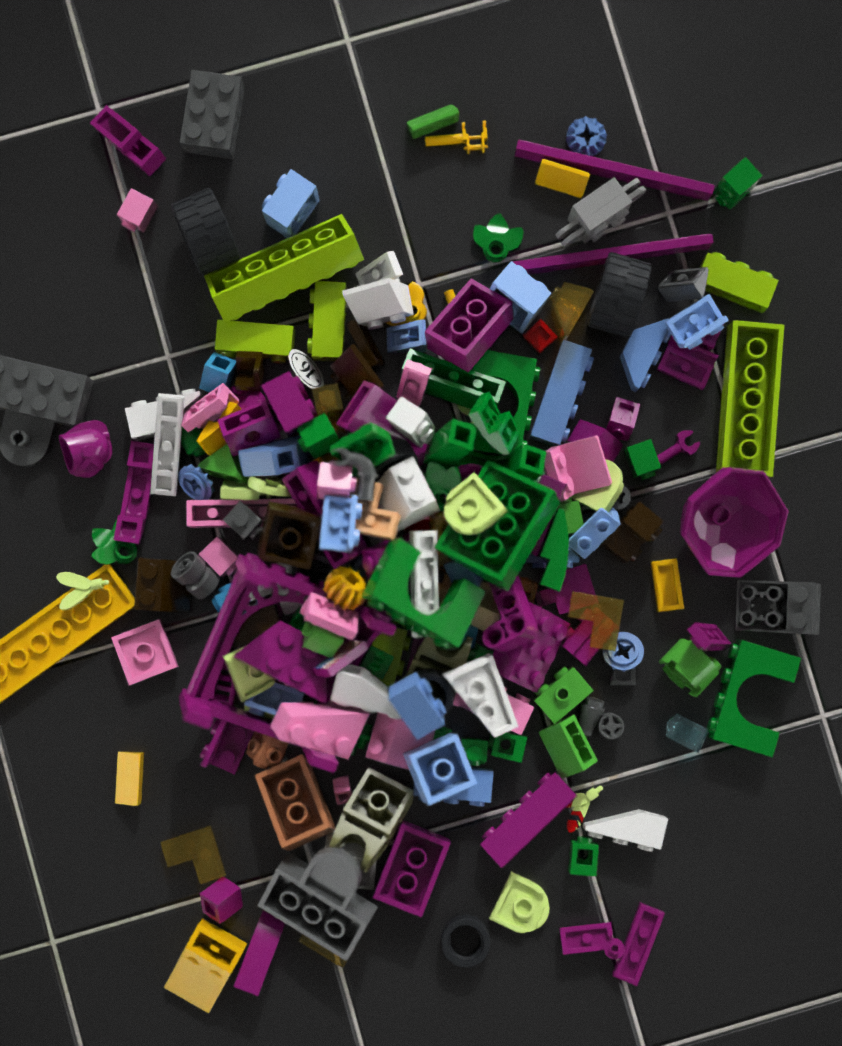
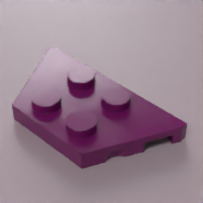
[233,621,327,703]

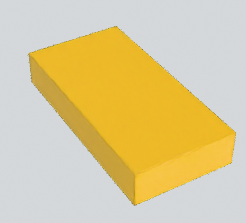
[651,558,684,612]

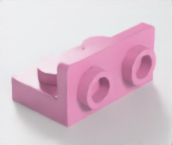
[181,383,239,432]
[300,592,359,640]

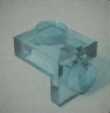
[665,713,709,753]

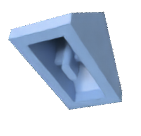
[386,319,426,353]

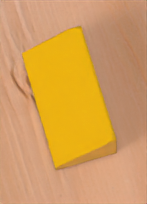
[535,159,590,198]
[115,752,144,806]

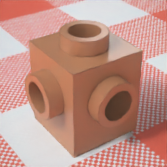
[246,731,289,769]

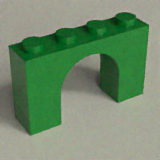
[464,350,540,456]
[423,419,546,481]
[361,538,486,650]
[707,640,801,757]

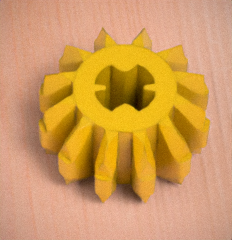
[323,565,367,611]

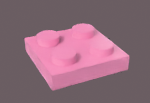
[111,619,179,685]

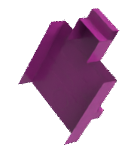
[534,564,598,614]

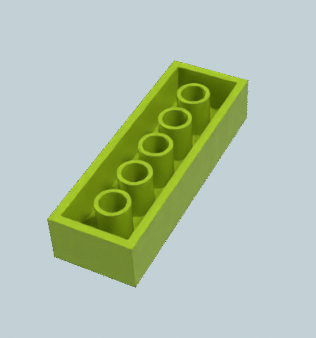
[204,214,364,323]
[716,320,784,478]

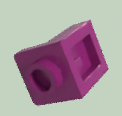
[606,397,640,441]

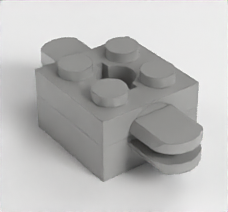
[555,177,646,248]

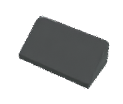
[657,267,709,302]

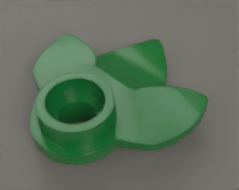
[473,213,523,263]
[426,462,462,511]
[91,520,137,565]

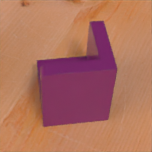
[200,877,243,924]

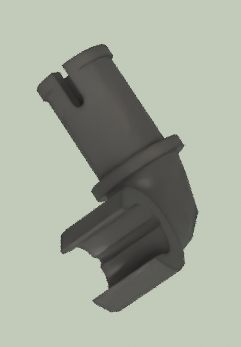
[330,448,378,501]

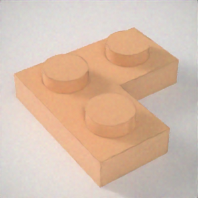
[351,479,401,540]

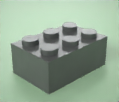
[180,70,245,159]

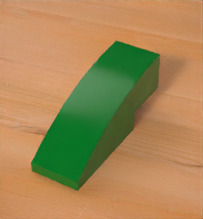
[538,508,569,592]

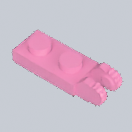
[396,360,431,408]

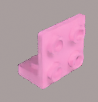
[544,436,612,502]

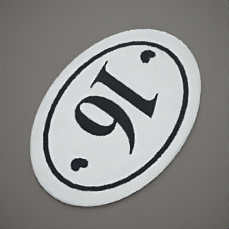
[289,349,324,390]

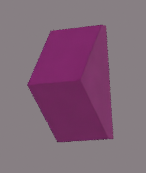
[567,419,623,462]

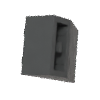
[735,580,821,635]

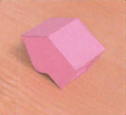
[332,775,352,805]

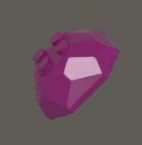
[680,467,789,578]

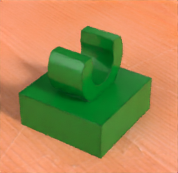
[360,645,394,680]

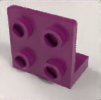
[199,719,255,775]

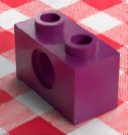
[217,400,281,457]

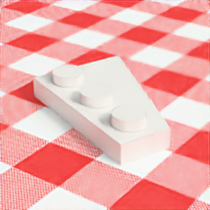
[442,654,518,737]

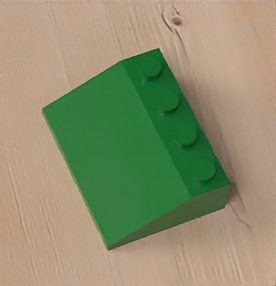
[434,460,560,591]

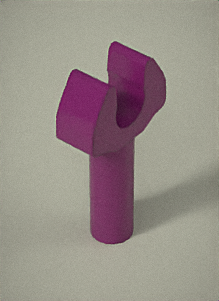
[657,430,700,465]

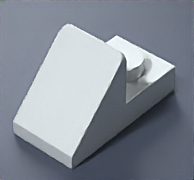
[355,251,403,286]

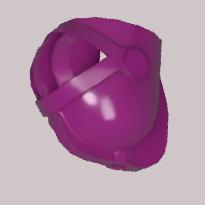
[58,420,112,478]

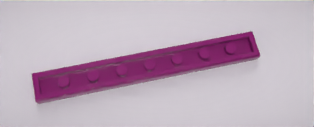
[515,140,715,201]
[513,233,714,275]

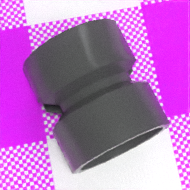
[171,551,220,599]

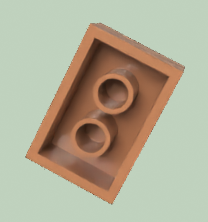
[255,754,336,851]

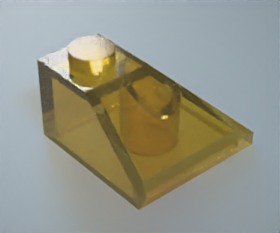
[549,282,594,343]

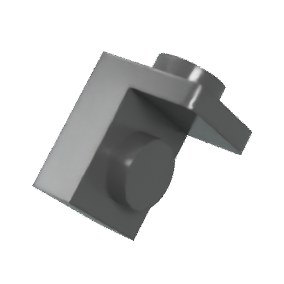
[223,501,264,541]

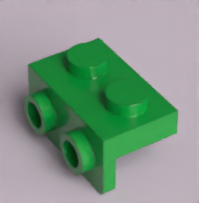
[330,423,395,477]

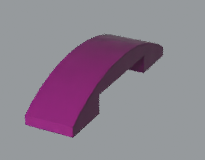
[114,441,154,544]

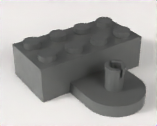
[0,355,94,467]
[258,847,378,961]

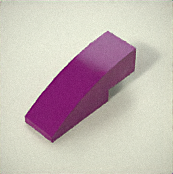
[90,105,166,177]
[234,910,285,996]

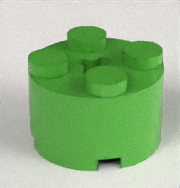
[659,638,721,697]

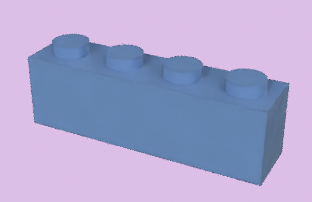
[529,339,594,446]

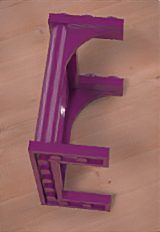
[179,553,397,773]

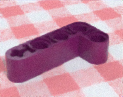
[482,575,538,653]

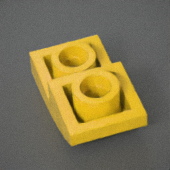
[197,402,242,455]

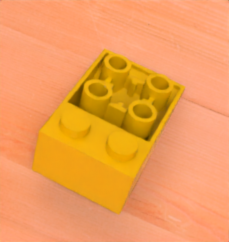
[164,918,248,1013]

